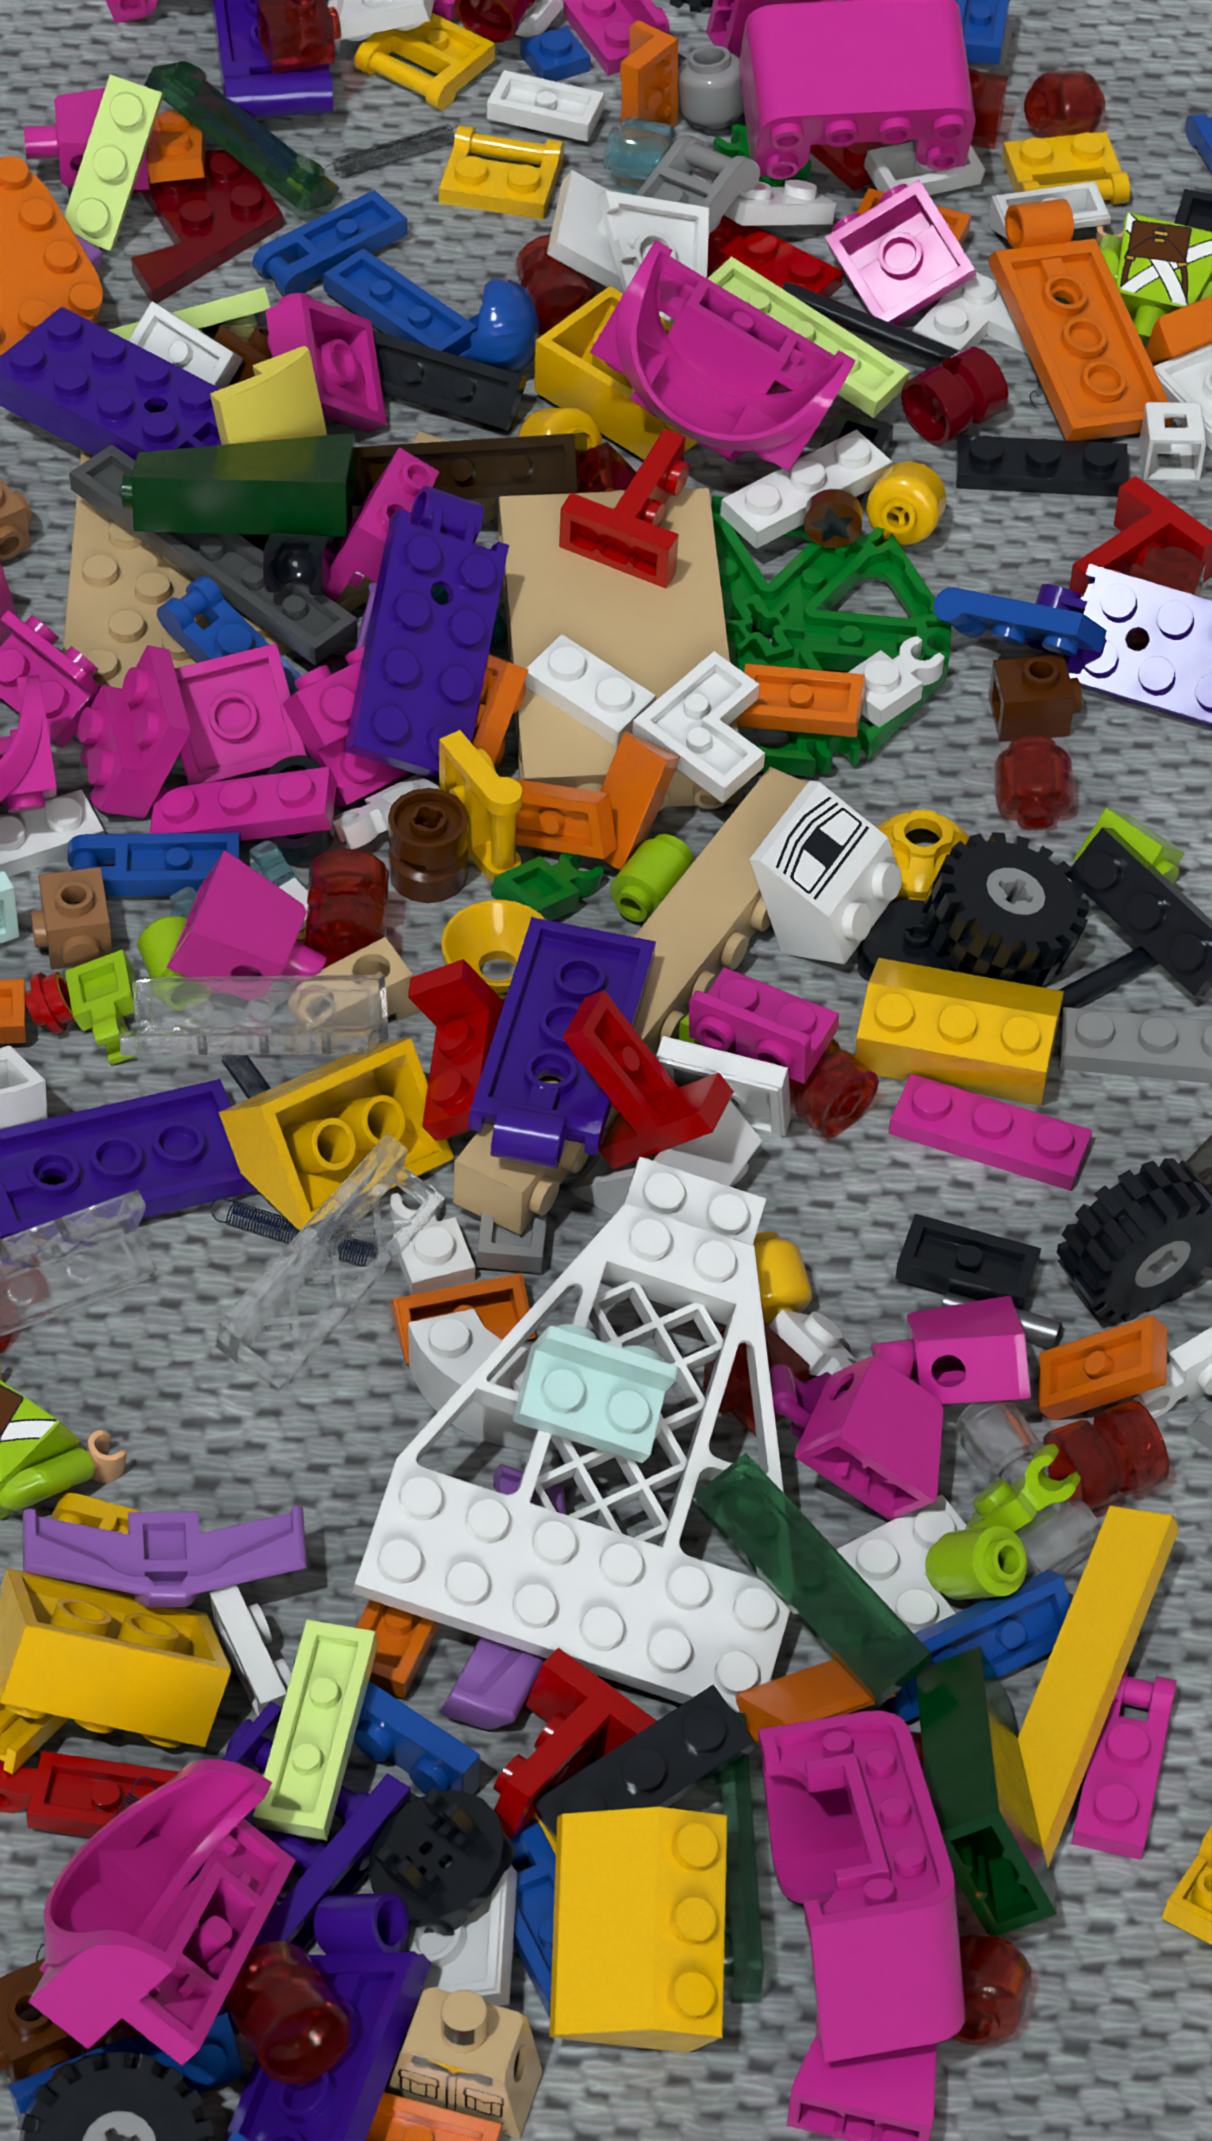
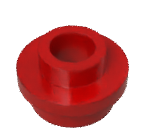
[24,972,75,1034]

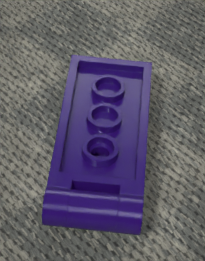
[211,0,333,120]
[0,307,221,461]

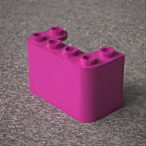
[739,0,976,179]
[758,1711,965,2063]

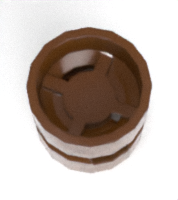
[388,788,468,904]

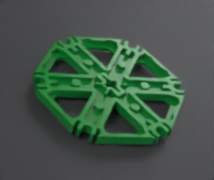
[711,496,952,777]

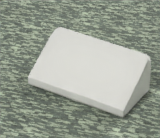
[988,182,1111,239]

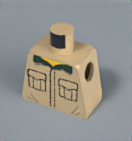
[386,1987,543,2139]

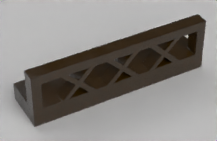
[352,433,587,506]

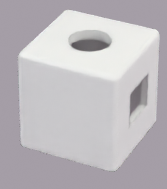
[1139,402,1206,481]

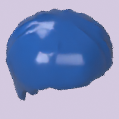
[459,277,540,373]

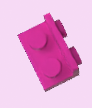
[563,0,670,76]
[0,610,101,748]
[689,967,839,1084]

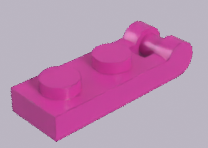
[1071,1669,1177,1860]

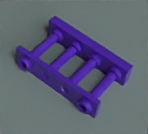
[189,1701,411,2035]

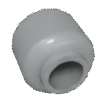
[678,45,744,130]

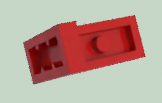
[559,428,690,589]
[1069,476,1212,596]
[408,959,504,1141]
[562,990,734,1169]
[493,1647,657,1840]

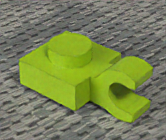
[65,949,141,1066]
[964,1444,1081,1532]

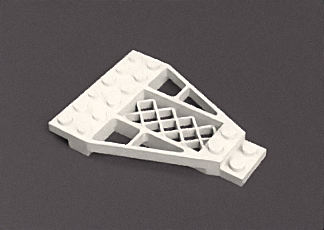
[351,1156,796,1724]

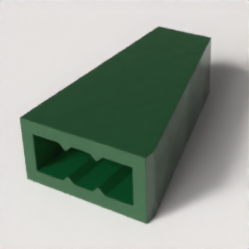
[122,434,355,537]
[915,1646,1057,1939]

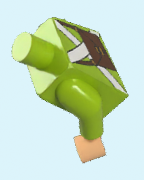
[1096,212,1212,349]
[0,1358,127,1519]

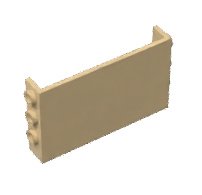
[498,488,741,810]

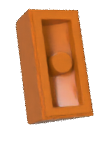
[1146,296,1212,366]
[600,731,680,870]
[389,1273,536,1364]
[736,1656,900,1745]

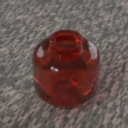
[1024,70,1105,138]
[994,735,1074,830]
[952,1933,1032,2046]

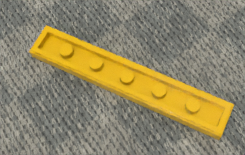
[1018,1506,1179,1868]

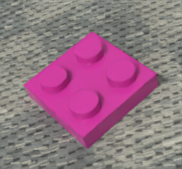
[175,643,306,785]

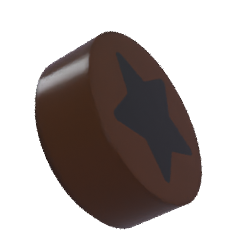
[804,489,863,548]

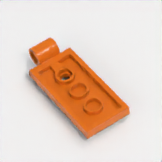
[988,199,1173,441]

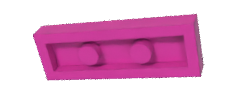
[149,767,337,841]
[888,1074,1093,1191]

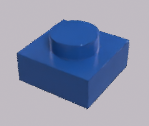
[520,26,591,82]

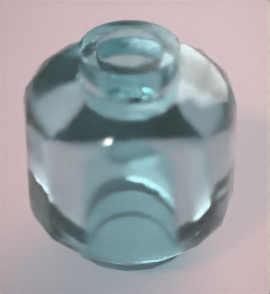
[604,117,677,190]

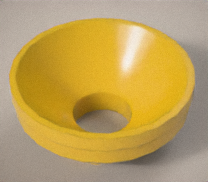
[876,809,969,901]
[441,900,546,999]

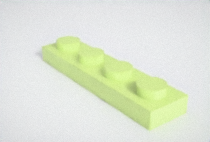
[707,257,910,418]

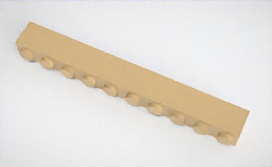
[453,767,807,1235]

